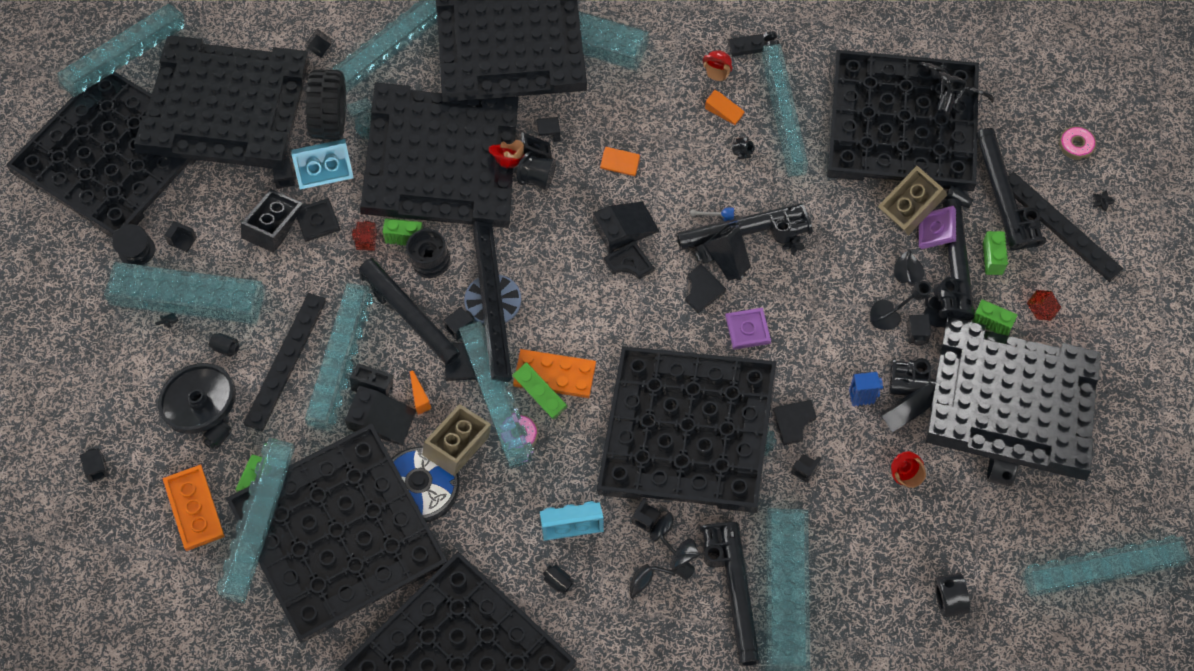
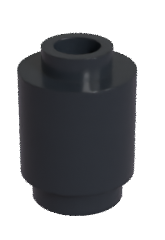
[209,333,240,357]
[202,421,231,449]
[543,565,574,594]

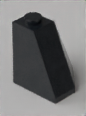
[704,220,751,281]

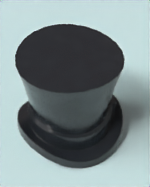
[516,151,556,191]
[112,224,156,266]

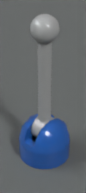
[690,207,734,221]

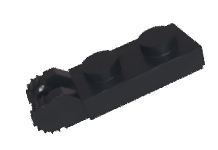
[728,31,780,57]

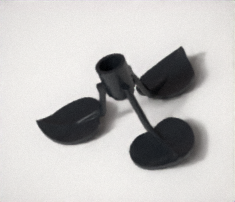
[916,62,994,113]
[870,250,947,330]
[629,512,700,600]

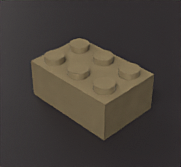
[878,166,947,236]
[422,404,491,476]

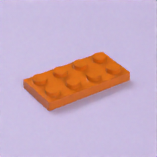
[513,349,596,398]
[162,464,225,551]

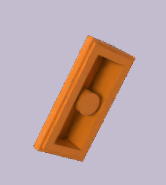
[600,147,640,176]

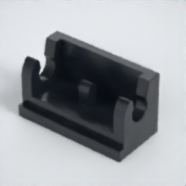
[350,363,394,397]

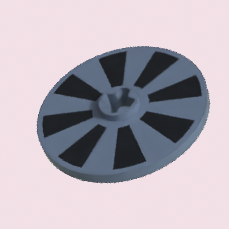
[464,274,521,325]

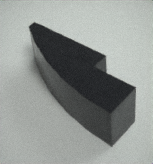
[880,382,934,432]

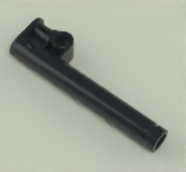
[976,128,1047,251]
[933,199,975,321]
[676,203,813,251]
[359,258,460,365]
[889,357,936,396]
[699,522,760,666]

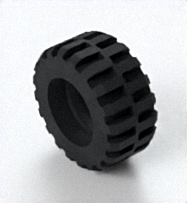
[306,69,346,140]

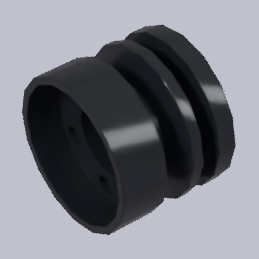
[406,228,450,278]

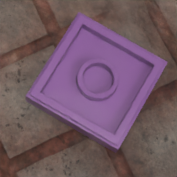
[919,206,956,249]
[725,308,771,350]

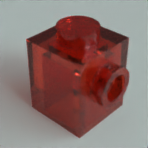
[352,221,377,251]
[1027,290,1061,321]

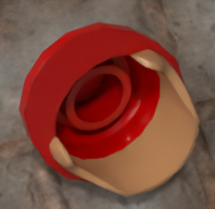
[703,50,733,81]
[489,140,524,168]
[891,451,926,488]

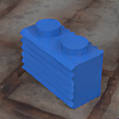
[849,372,883,407]

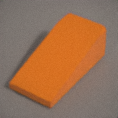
[705,90,745,125]
[410,371,431,415]

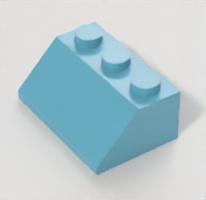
[291,139,354,189]
[540,501,604,541]

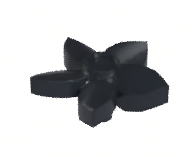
[1093,191,1115,211]
[782,236,805,256]
[155,313,179,328]

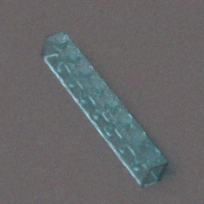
[332,0,437,92]
[57,3,185,97]
[762,44,808,177]
[305,283,373,431]
[459,321,534,469]
[216,438,295,604]
[1022,535,1191,597]

